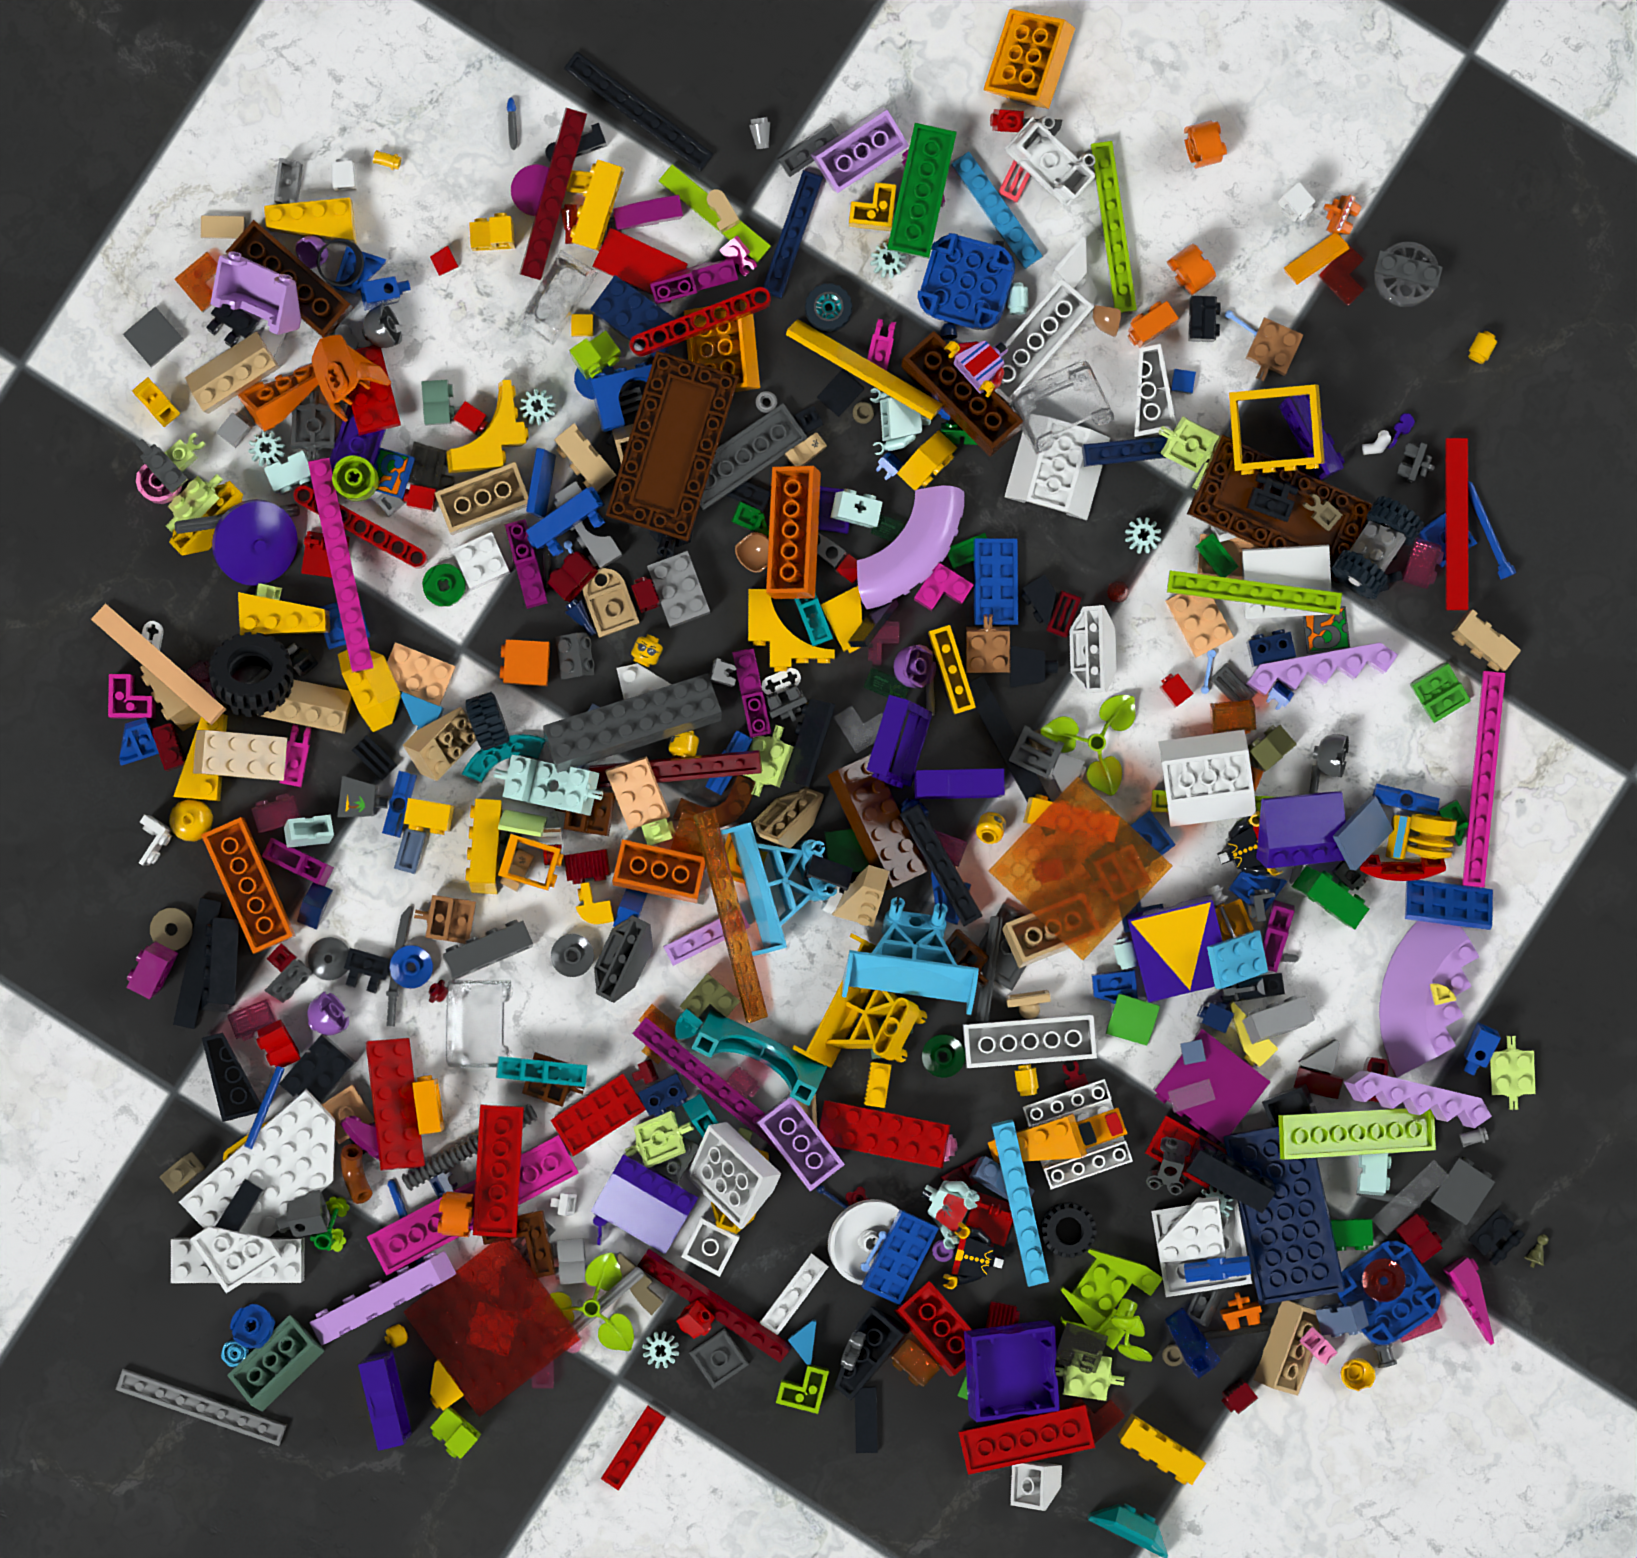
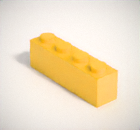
[570,159,625,251]
[928,625,976,715]

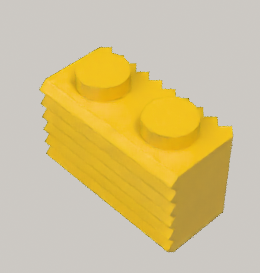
[864,1061,892,1108]

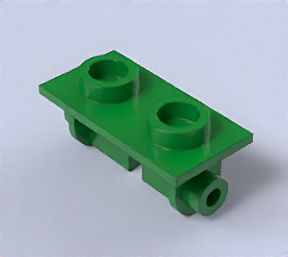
[941,421,977,445]

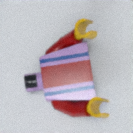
[944,341,1008,397]

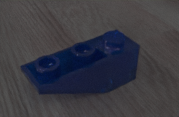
[1165,1308,1221,1379]

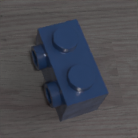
[1246,629,1296,667]
[1197,1000,1234,1033]
[638,1073,689,1117]

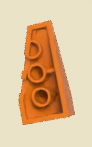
[238,364,319,432]

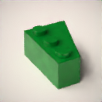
[1291,866,1370,930]

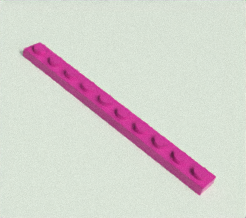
[308,458,373,673]
[1462,671,1505,887]

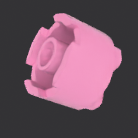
[136,464,182,504]

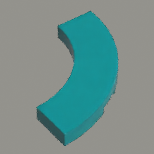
[462,734,546,783]

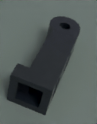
[545,123,607,162]

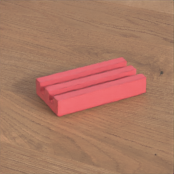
[998,160,1030,203]

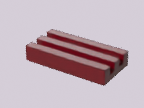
[1046,590,1081,638]

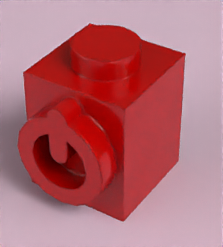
[990,109,1024,133]
[676,1300,715,1339]

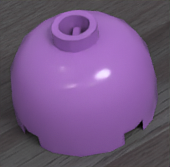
[894,645,936,688]
[307,992,349,1036]

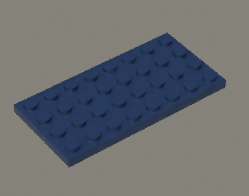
[1223,1126,1345,1305]

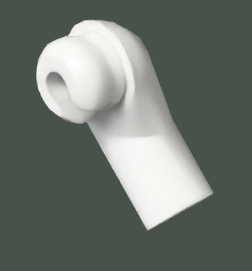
[1362,430,1391,455]

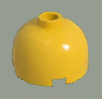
[169,799,213,841]

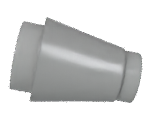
[749,117,770,149]

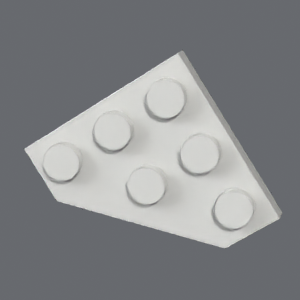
[617,663,672,700]
[1158,1197,1226,1263]
[190,1226,282,1293]

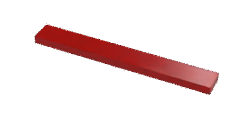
[1445,438,1468,611]

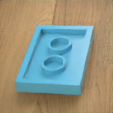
[1207,930,1268,989]

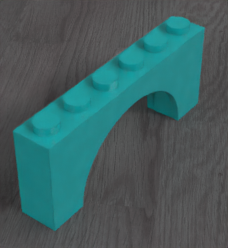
[691,1010,827,1106]

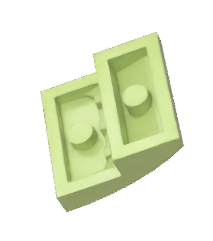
[498,809,548,837]

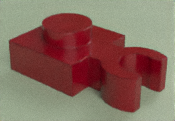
[1062,1061,1089,1091]

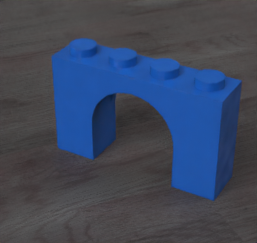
[589,362,652,432]

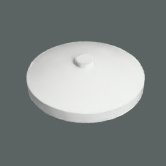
[828,1199,899,1285]

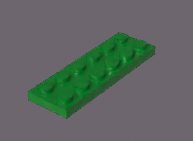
[887,123,957,259]

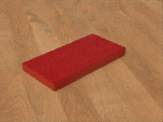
[592,227,688,303]

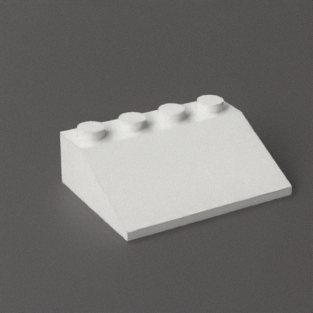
[1242,545,1332,619]
[686,1122,781,1229]

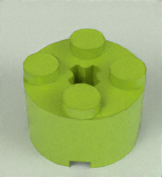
[332,456,379,502]

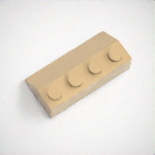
[185,331,280,414]
[257,680,352,734]
[1253,1300,1321,1396]

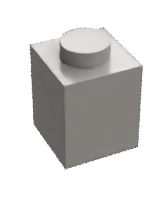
[216,413,252,448]

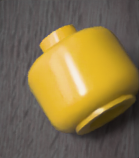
[384,1324,408,1348]

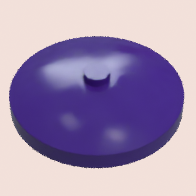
[212,499,298,585]

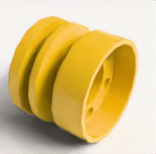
[1406,814,1457,859]

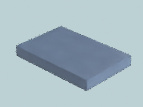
[1333,796,1394,871]

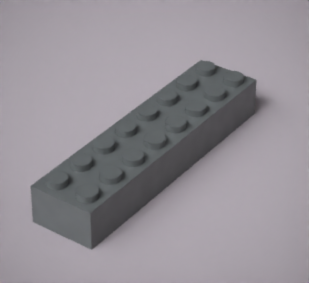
[543,673,722,773]

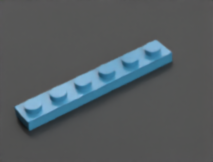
[951,152,1043,269]

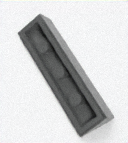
[1185,1288,1227,1327]

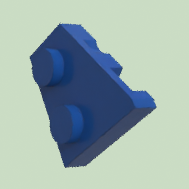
[333,246,386,295]
[119,717,159,766]
[1091,969,1138,1004]

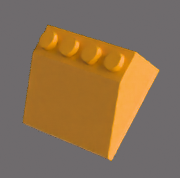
[983,9,1075,109]
[684,301,760,392]

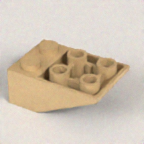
[403,707,477,781]

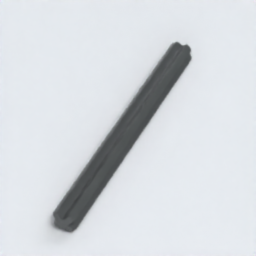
[175,503,300,534]

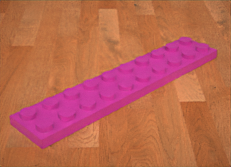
[367,1135,579,1276]

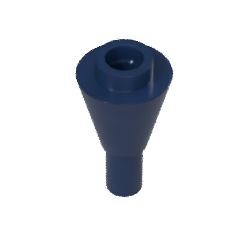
[564,599,597,636]

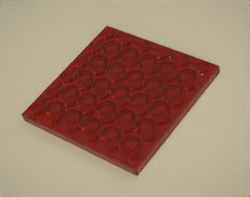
[403,1237,582,1417]

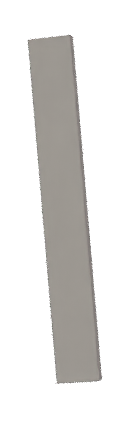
[116,1369,287,1446]

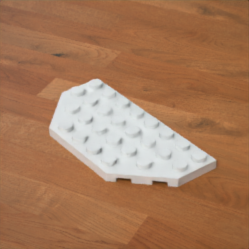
[179,1089,336,1237]

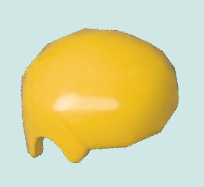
[1340,1358,1376,1391]

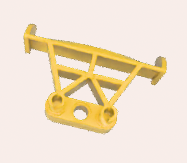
[792,933,927,1068]

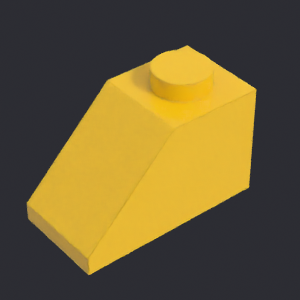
[430,1358,466,1411]

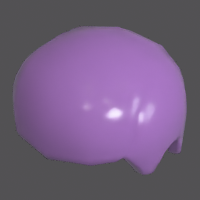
[295,235,328,269]

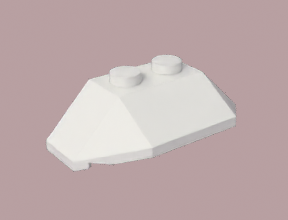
[1069,605,1117,693]

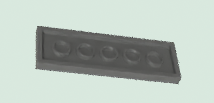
[699,404,808,511]

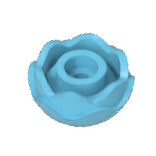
[221,1340,248,1367]

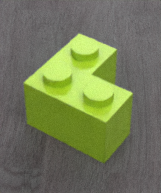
[569,331,622,380]
[776,1364,829,1414]
[430,1406,481,1459]

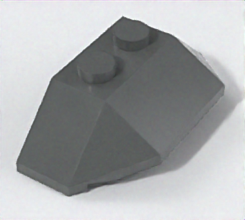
[594,915,653,1003]

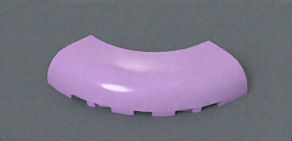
[857,486,964,609]

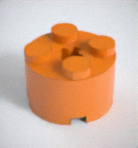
[1184,120,1227,169]
[1167,243,1216,295]
[438,1191,474,1237]

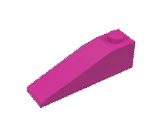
[1443,1256,1494,1345]

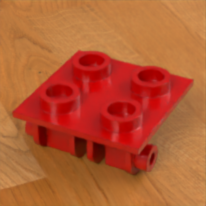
[301,531,350,578]
[966,1192,1013,1247]

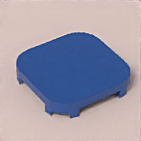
[917,233,1015,330]
[1337,1241,1440,1345]

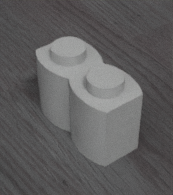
[553,1238,586,1284]

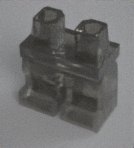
[407,441,455,490]

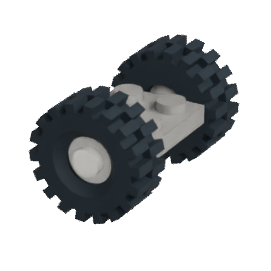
[1331,496,1424,600]

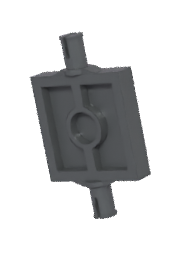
[291,391,336,462]

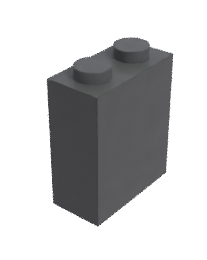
[1428,1156,1495,1225]

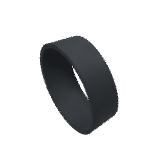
[316,239,364,287]

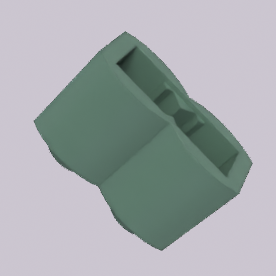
[421,380,455,426]

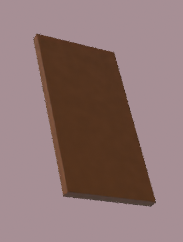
[605,350,739,542]
[1187,435,1372,583]

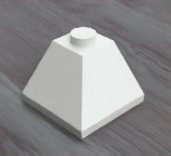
[1052,236,1087,290]
[1010,1462,1062,1511]

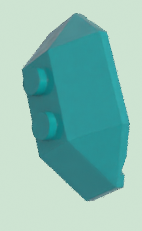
[1087,1503,1168,1558]

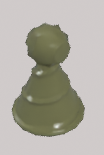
[1524,1234,1549,1268]

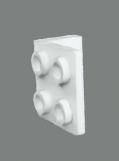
[139,815,172,866]

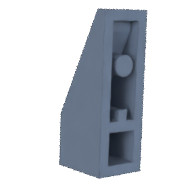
[969,1156,1035,1200]

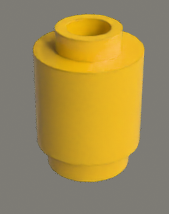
[1468,331,1497,364]
[1014,1064,1039,1096]

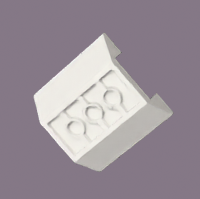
[1004,415,1110,521]
[1158,730,1256,827]
[1023,1079,1133,1189]

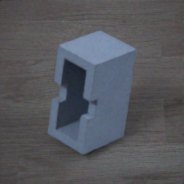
[1315,1300,1369,1337]

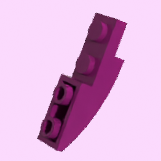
[650,258,738,304]
[505,519,548,609]
[732,648,771,738]
[340,1116,380,1161]

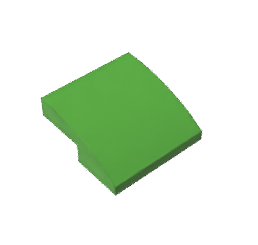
[1410,662,1471,723]
[1106,993,1160,1046]

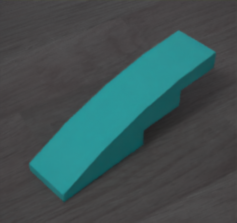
[794,593,833,646]
[496,1056,588,1087]

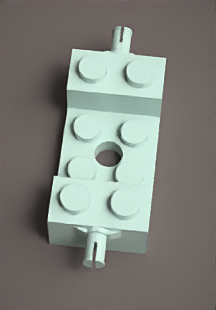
[494,755,603,816]

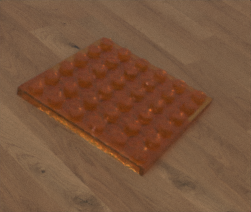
[988,777,1173,961]

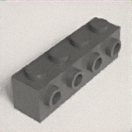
[443,919,533,981]

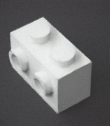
[1278,182,1316,222]

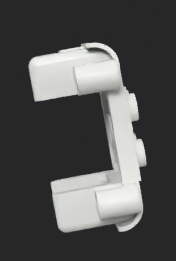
[1004,116,1095,206]

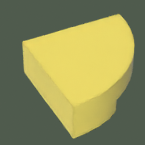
[1429,983,1456,1005]

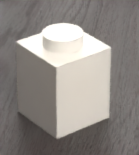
[331,158,357,192]

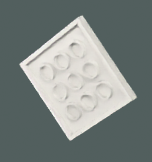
[1151,1198,1252,1297]

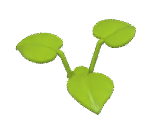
[1040,695,1135,796]
[535,1253,634,1352]
[1060,1298,1153,1362]

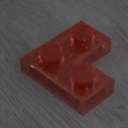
[1318,245,1364,306]
[1068,1398,1125,1443]

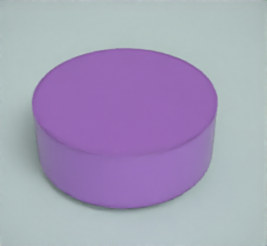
[932,1240,954,1262]

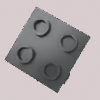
[264,959,312,1003]
[652,1136,699,1184]

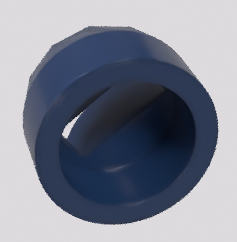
[940,323,958,340]

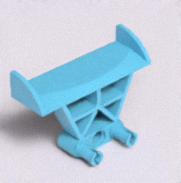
[714,822,837,957]
[842,897,979,1015]

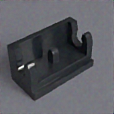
[803,855,853,894]

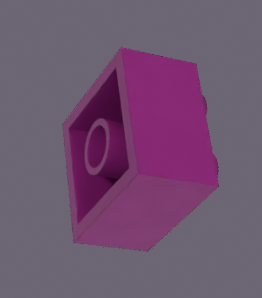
[127,942,179,1000]

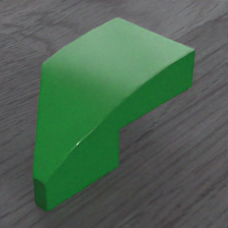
[731,502,769,537]
[1438,800,1468,846]

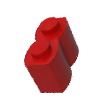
[256,1019,301,1068]

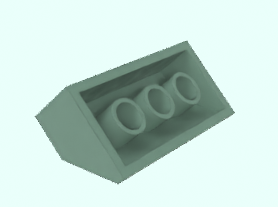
[227,1315,325,1412]

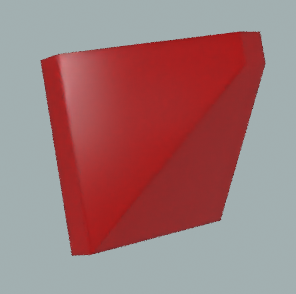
[430,246,458,276]
[836,554,857,584]

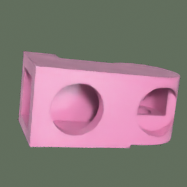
[1299,1327,1338,1365]

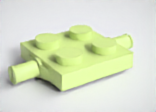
[1159,416,1219,473]
[165,474,223,532]
[744,725,794,797]
[1490,1036,1536,1110]
[625,1111,694,1168]
[1055,1351,1124,1401]

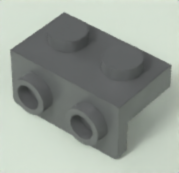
[555,633,594,680]
[1247,888,1276,922]

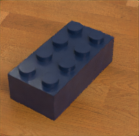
[590,275,685,358]

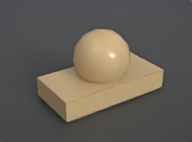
[1006,990,1051,1019]

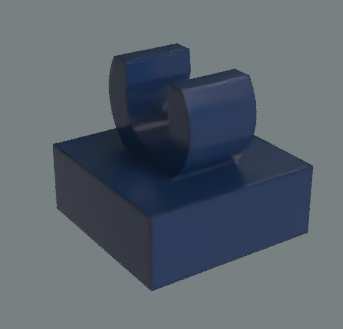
[429,1172,458,1199]

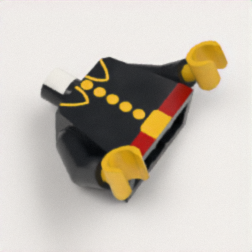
[1217,811,1283,876]
[943,1222,1004,1289]

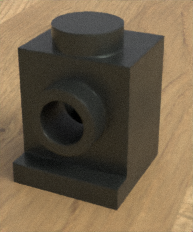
[1331,861,1368,891]

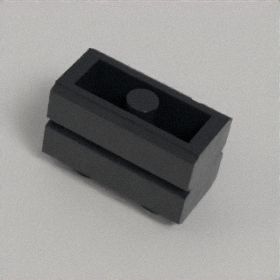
[1188,296,1221,342]

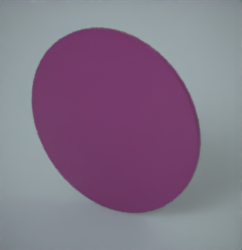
[511,164,549,216]

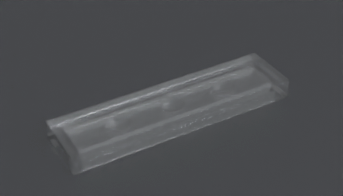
[1372,1160,1450,1236]

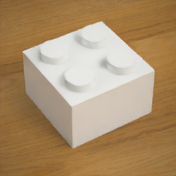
[452,532,511,591]
[681,1216,740,1277]

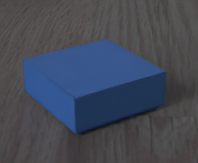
[1171,369,1196,394]

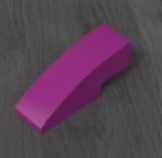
[613,195,683,230]
[262,838,334,887]
[1262,900,1295,973]

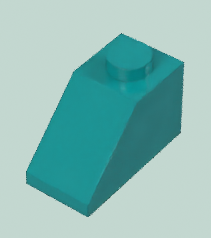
[682,1093,719,1137]

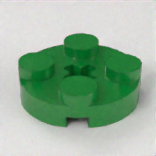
[422,564,466,607]

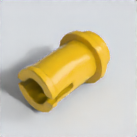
[373,150,402,171]

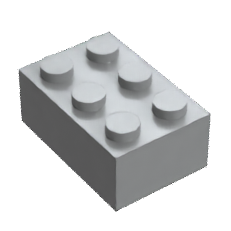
[647,551,710,628]

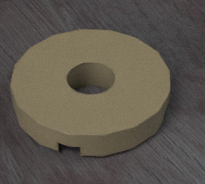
[150,908,193,951]

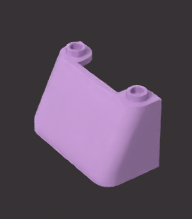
[210,251,301,335]

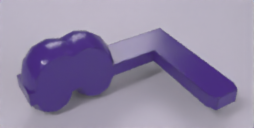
[1387,413,1415,449]
[593,1213,608,1245]

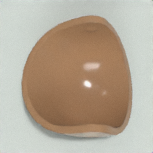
[1093,305,1121,337]
[735,532,769,573]

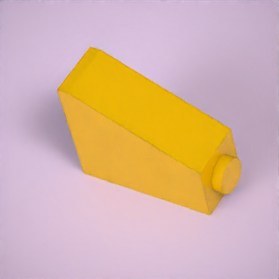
[820,586,862,654]

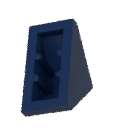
[297,882,333,930]

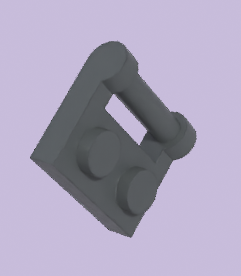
[1009,725,1064,779]

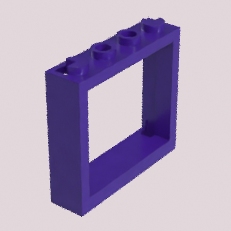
[866,695,933,788]

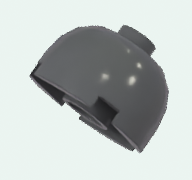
[362,304,402,348]
[1313,734,1349,777]

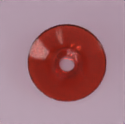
[1362,1258,1406,1302]

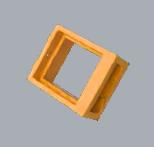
[498,834,564,891]
[412,1075,445,1135]

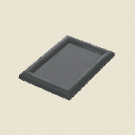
[978,902,1026,991]

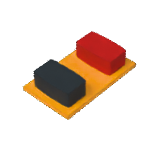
[1076,1108,1127,1149]

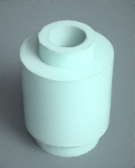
[1007,283,1029,315]
[1113,936,1138,970]

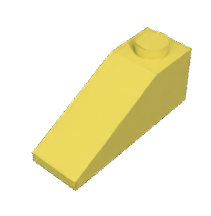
[1228,1002,1278,1067]

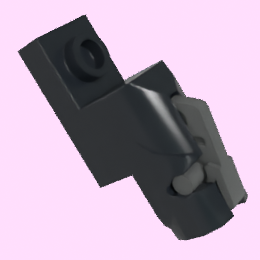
[1219,973,1285,1003]

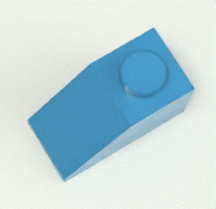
[401,692,444,730]

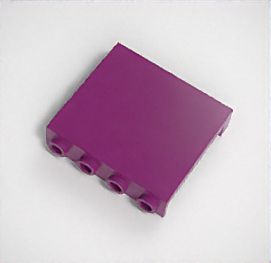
[1153,1028,1270,1143]

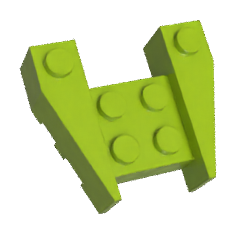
[1060,1248,1163,1350]

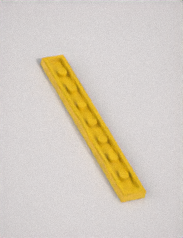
[786,319,943,420]

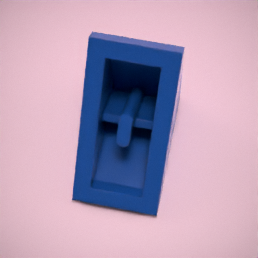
[613,888,648,927]

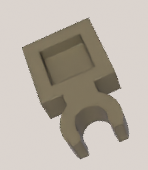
[1303,493,1342,531]

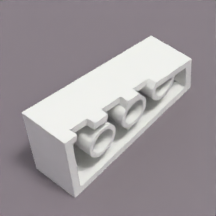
[1134,344,1177,439]

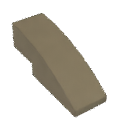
[617,1252,664,1316]

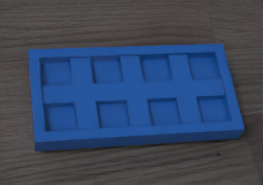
[974,538,1018,625]
[1405,880,1493,930]
[861,1209,939,1305]

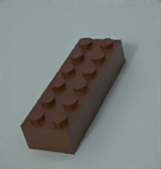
[226,220,353,338]
[901,331,1024,457]
[827,755,927,892]

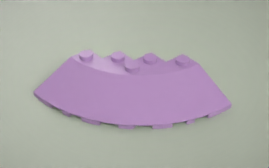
[1379,921,1479,1078]

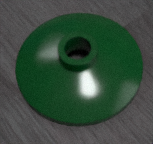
[922,1035,965,1078]

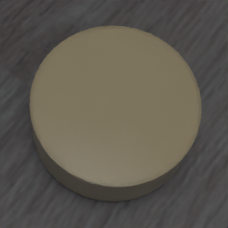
[853,402,874,424]
[1162,1344,1184,1366]

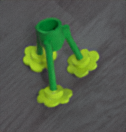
[310,1197,350,1252]

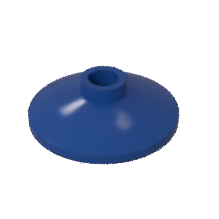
[390,945,433,989]

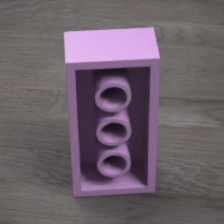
[811,107,909,193]
[756,1095,845,1191]

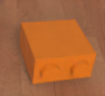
[1127,301,1179,348]
[500,640,550,686]

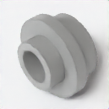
[756,391,777,413]

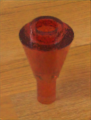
[560,204,579,244]
[1108,581,1129,603]

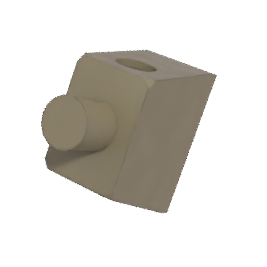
[160,1152,206,1195]

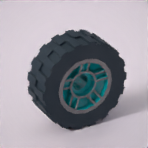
[805,283,852,332]

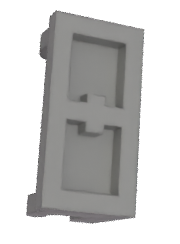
[274,158,303,204]
[709,658,736,688]

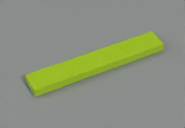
[658,164,771,263]

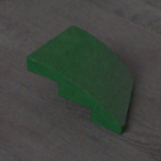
[825,828,869,872]

